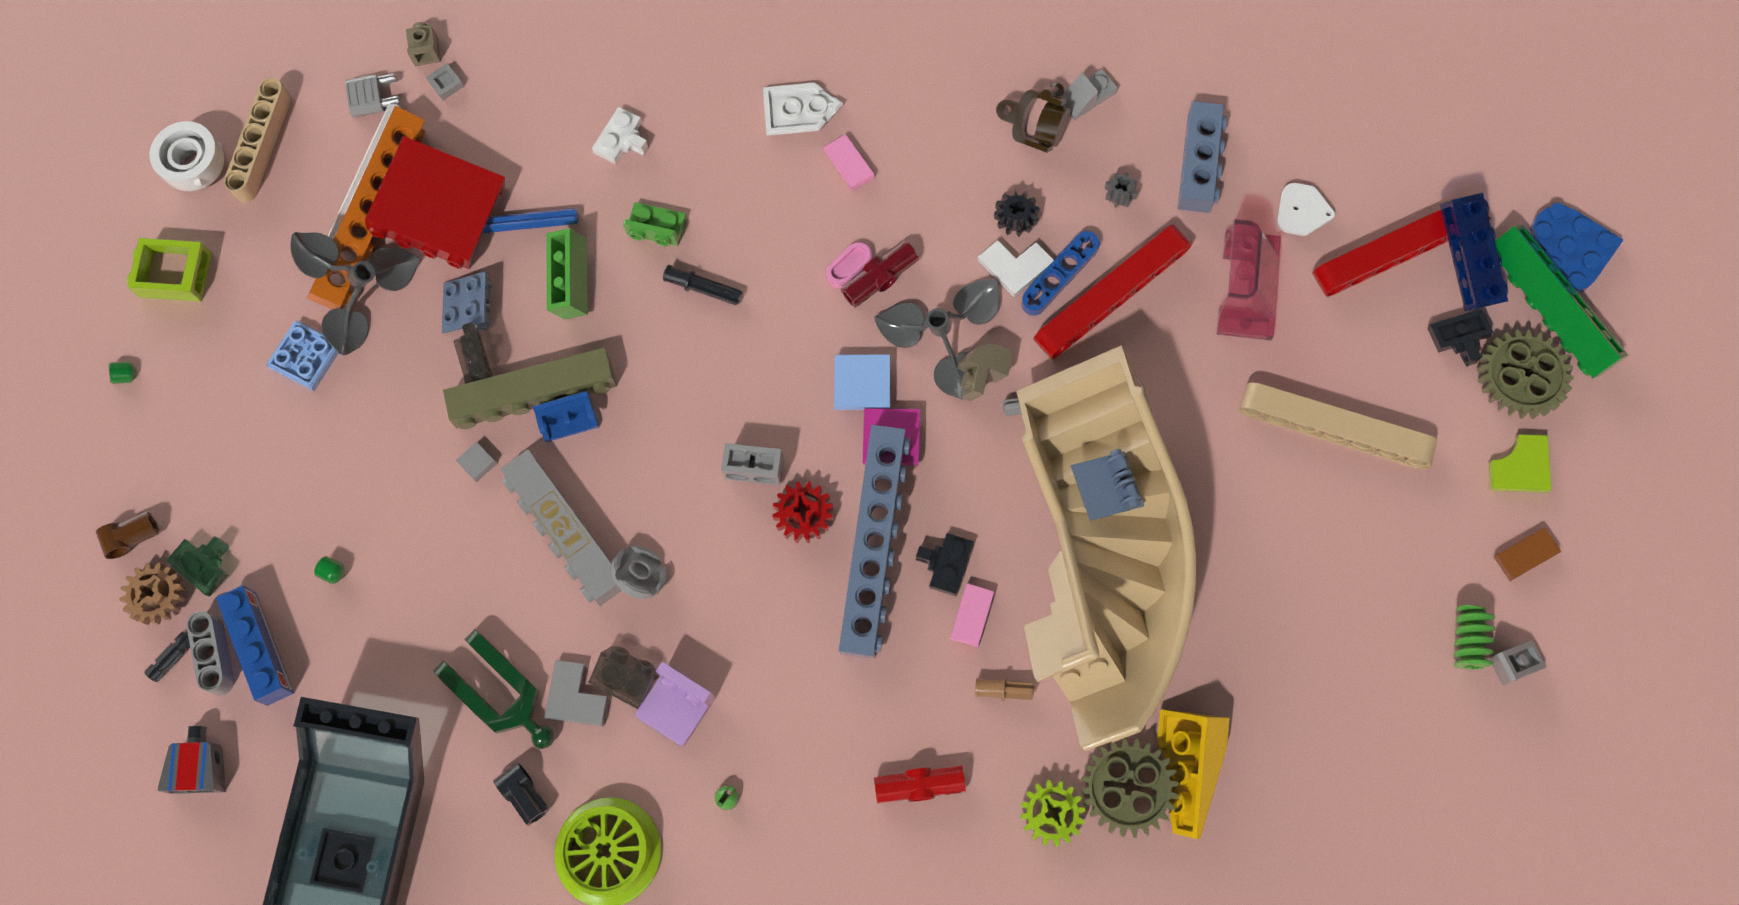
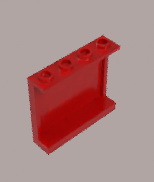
[365,136,505,269]

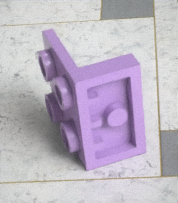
[635,662,715,747]

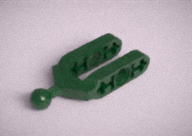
[433,629,554,749]

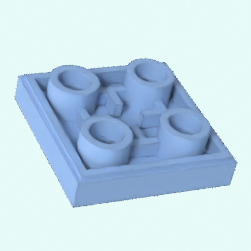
[266,320,339,391]
[834,355,890,410]

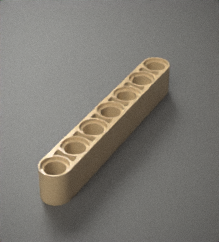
[1239,383,1437,470]

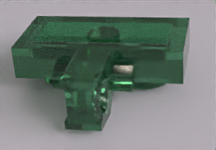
[166,536,230,597]

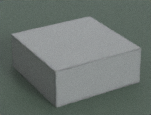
[426,63,464,100]
[456,442,497,482]

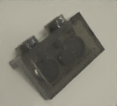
[454,322,493,383]
[588,646,659,709]

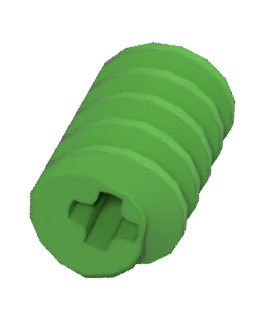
[1453,605,1495,670]

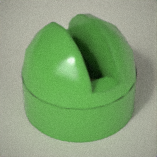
[715,785,739,810]

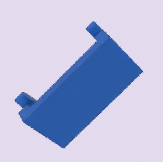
[533,391,599,442]

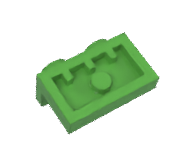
[623,202,687,247]

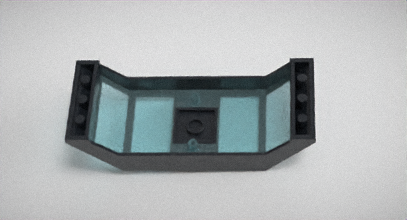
[263,697,425,905]

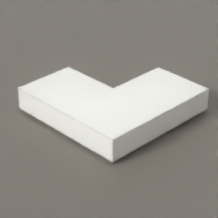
[977,240,1054,298]

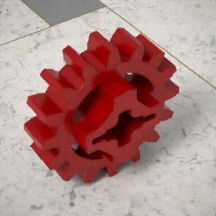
[772,481,834,543]

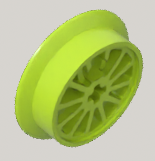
[554,797,662,905]

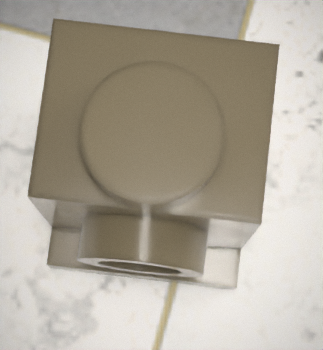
[406,22,440,67]

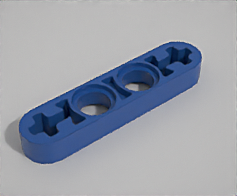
[1021,231,1100,316]

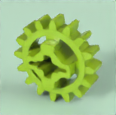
[1020,780,1086,847]

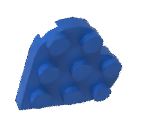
[1530,203,1623,292]

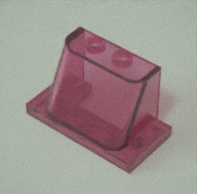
[1216,219,1281,341]

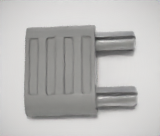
[345,73,400,118]

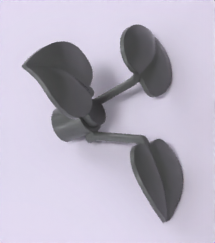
[290,232,420,355]
[875,279,999,400]

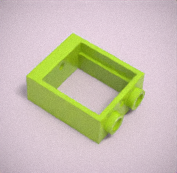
[127,238,212,302]

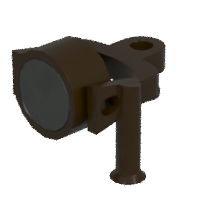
[996,83,1070,153]

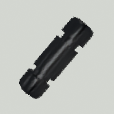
[144,631,190,682]

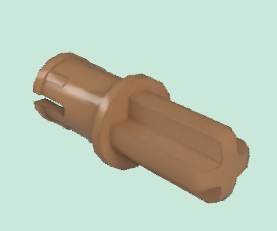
[975,678,1034,701]

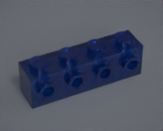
[1440,193,1508,311]

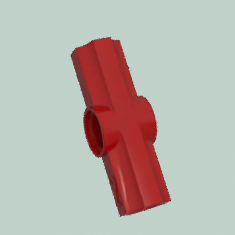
[874,766,966,804]

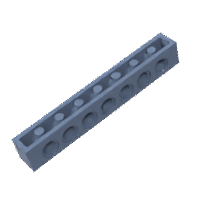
[839,425,910,659]

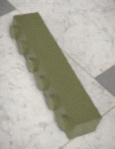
[443,347,617,429]

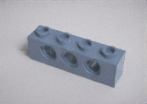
[1177,101,1227,213]

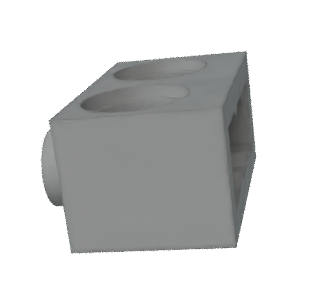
[721,443,784,485]

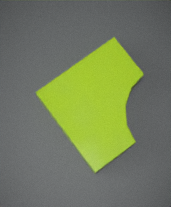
[1489,435,1552,493]

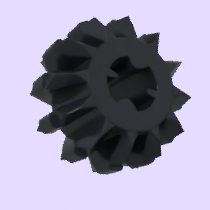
[994,189,1040,237]

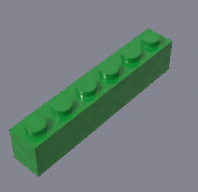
[1488,225,1629,378]

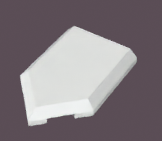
[763,82,843,136]

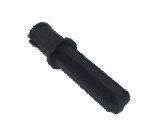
[663,265,742,305]

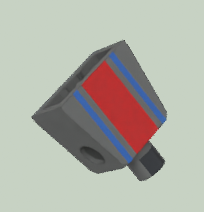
[158,726,225,794]

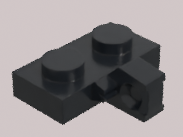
[1427,309,1494,367]
[916,533,974,597]

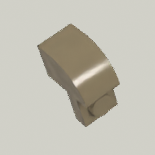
[957,343,1013,401]

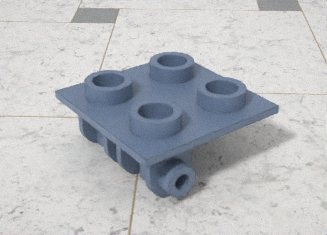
[442,271,492,334]
[1071,449,1144,521]

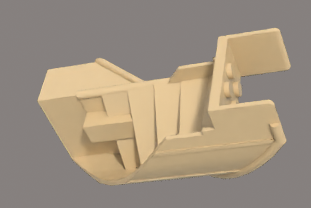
[1017,345,1196,751]

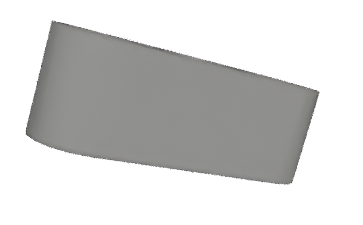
[187,611,234,696]

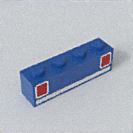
[216,585,294,706]

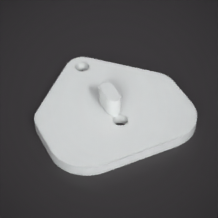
[1277,183,1335,236]

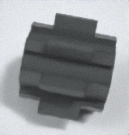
[1104,173,1138,208]

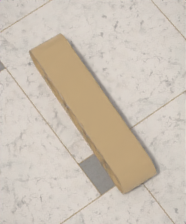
[224,77,291,203]

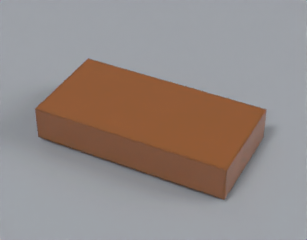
[1494,527,1562,581]

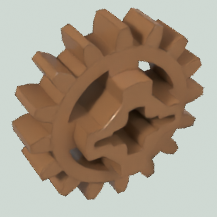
[119,563,186,625]

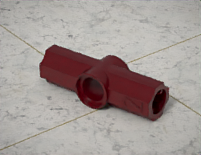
[841,241,919,308]

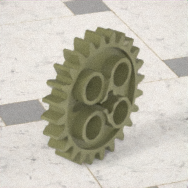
[1477,329,1574,419]
[1081,738,1179,838]

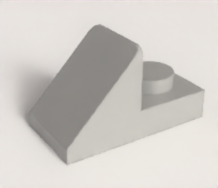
[1062,69,1117,120]
[1490,640,1547,686]

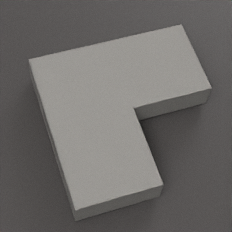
[544,660,608,727]

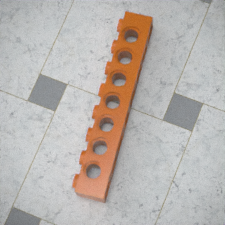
[307,106,426,309]

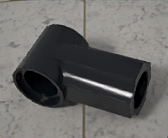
[493,762,549,826]

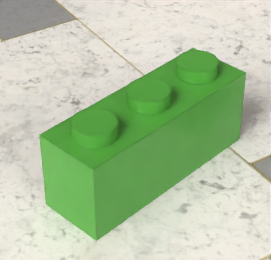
[546,228,588,319]

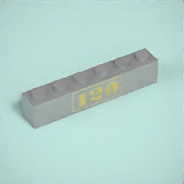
[500,449,622,606]

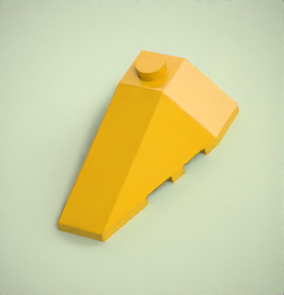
[1157,709,1230,839]

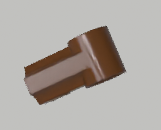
[96,511,159,559]

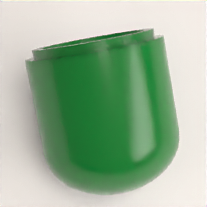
[109,361,136,384]
[314,556,345,584]

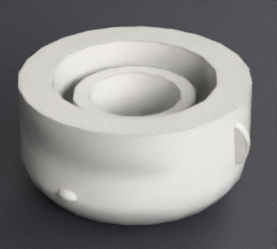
[149,121,224,192]

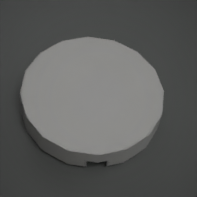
[610,546,667,599]

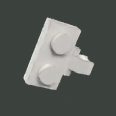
[592,107,649,164]

